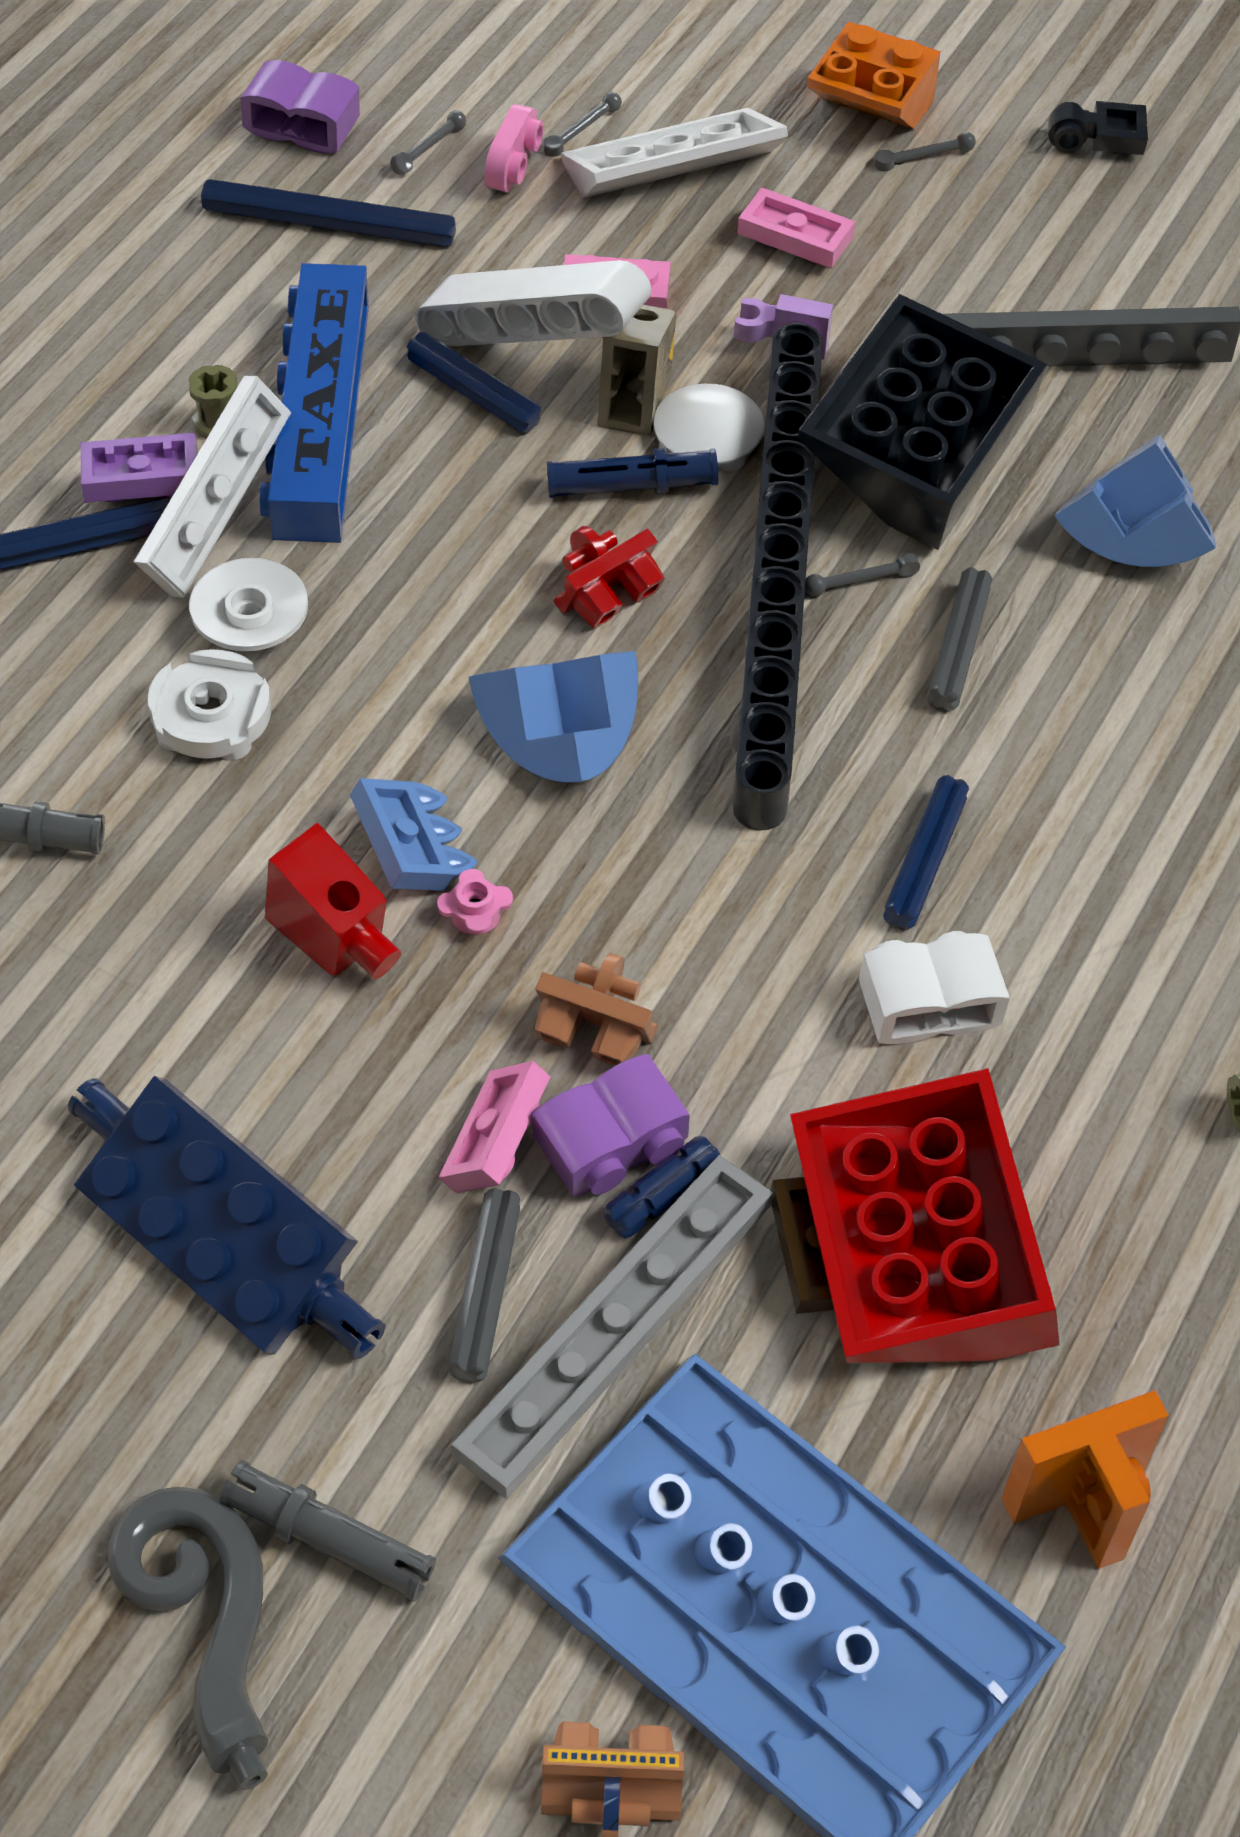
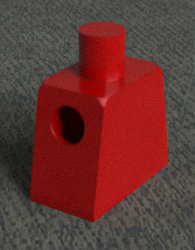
[264,823,401,979]

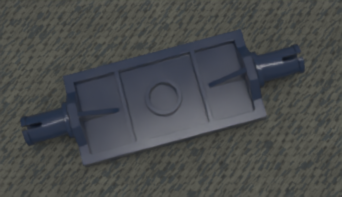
[68,1075,385,1359]

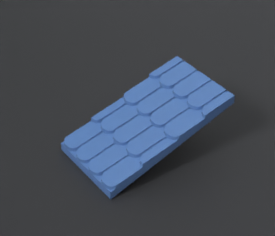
[498,1354,1066,1837]

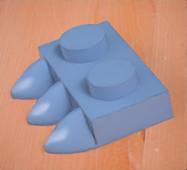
[350,778,477,891]

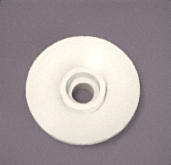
[189,558,308,651]

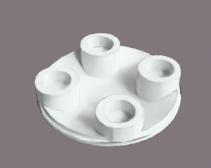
[654,384,764,471]

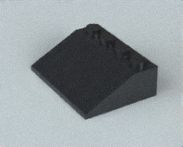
[797,294,1047,550]

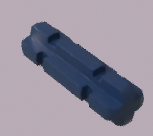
[605,1136,720,1238]

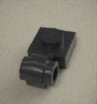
[1048,101,1148,155]

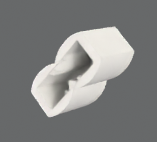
[859,931,1010,1044]

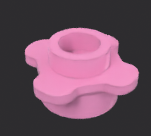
[437,869,513,935]

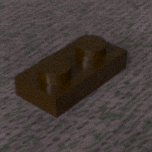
[770,1177,834,1314]

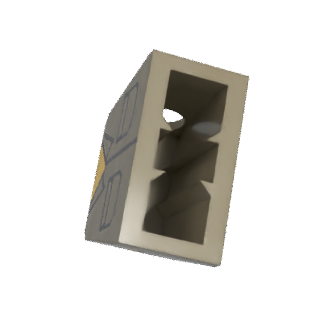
[597,305,676,436]

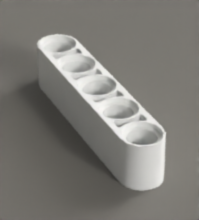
[415,260,652,347]

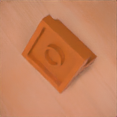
[1001,1390,1169,1569]

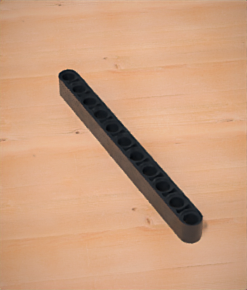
[733,323,823,831]

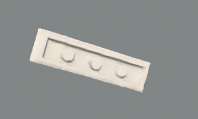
[134,376,291,598]

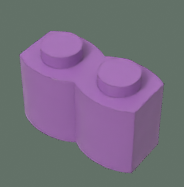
[241,60,360,153]
[532,1054,690,1197]

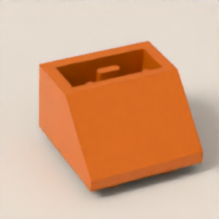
[807,21,941,129]

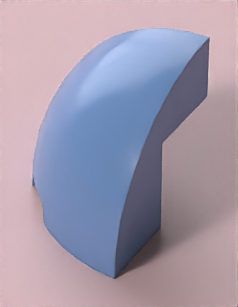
[1054,434,1216,567]
[468,651,638,782]

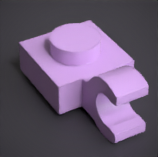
[733,294,833,359]

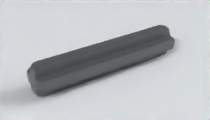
[927,567,992,711]
[449,1188,520,1382]

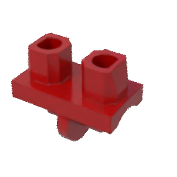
[553,526,665,629]

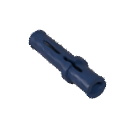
[547,448,718,498]

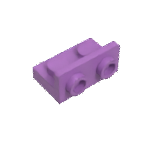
[80,433,198,503]

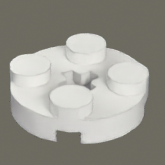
[148,649,271,760]

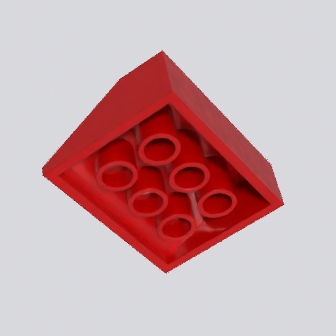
[790,1068,1060,1363]

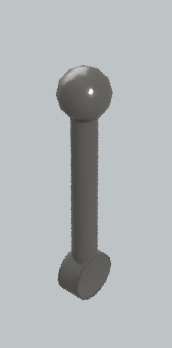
[543,92,622,157]
[390,110,466,175]
[874,132,976,171]
[805,553,920,597]

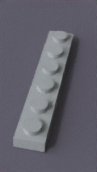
[451,1155,773,1500]

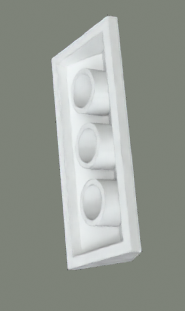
[561,108,788,198]

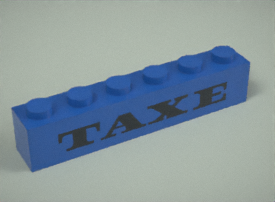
[260,263,369,543]

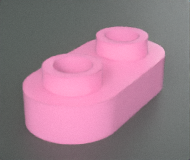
[484,104,544,193]

